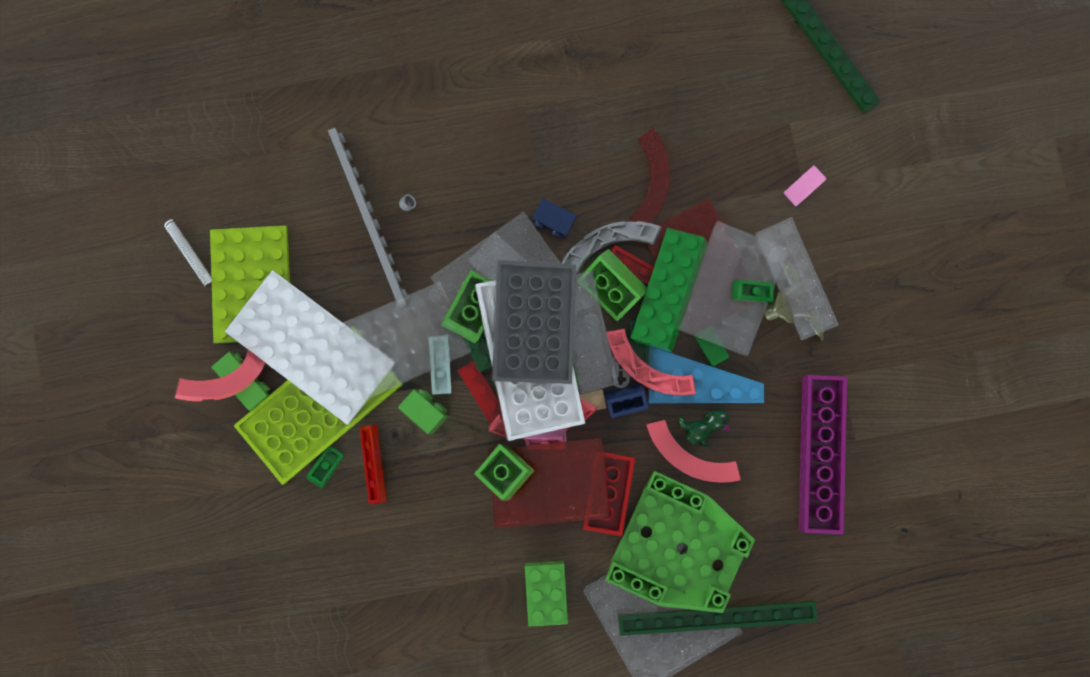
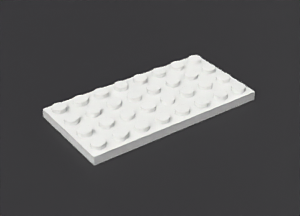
[225,270,395,425]
[475,280,585,441]

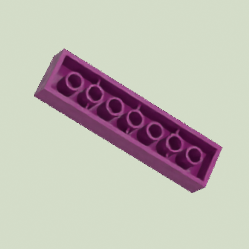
[798,375,847,535]

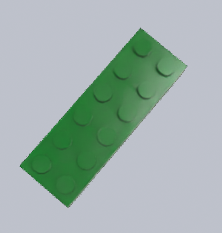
[631,228,708,353]

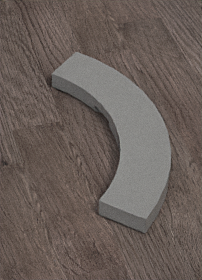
[561,221,662,274]

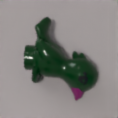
[677,410,729,447]

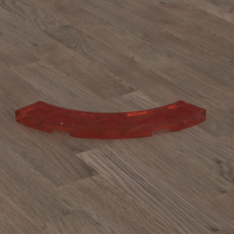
[629,128,670,223]

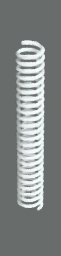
[164,219,212,286]

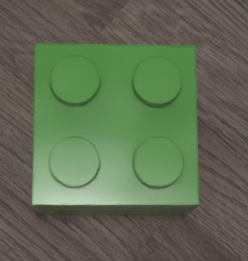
[474,444,535,501]

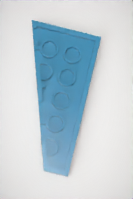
[648,346,764,403]

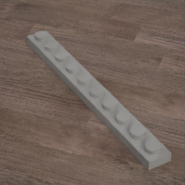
[328,128,409,308]

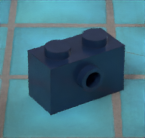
[532,198,577,239]
[605,384,649,418]

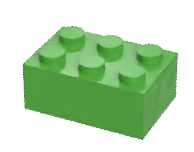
[577,249,647,321]
[441,270,490,343]
[398,389,449,434]
[525,560,568,627]

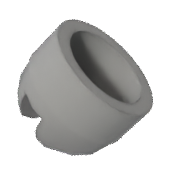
[399,194,416,211]

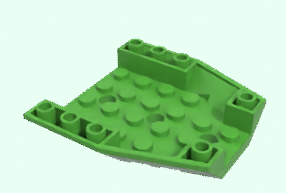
[605,471,755,613]

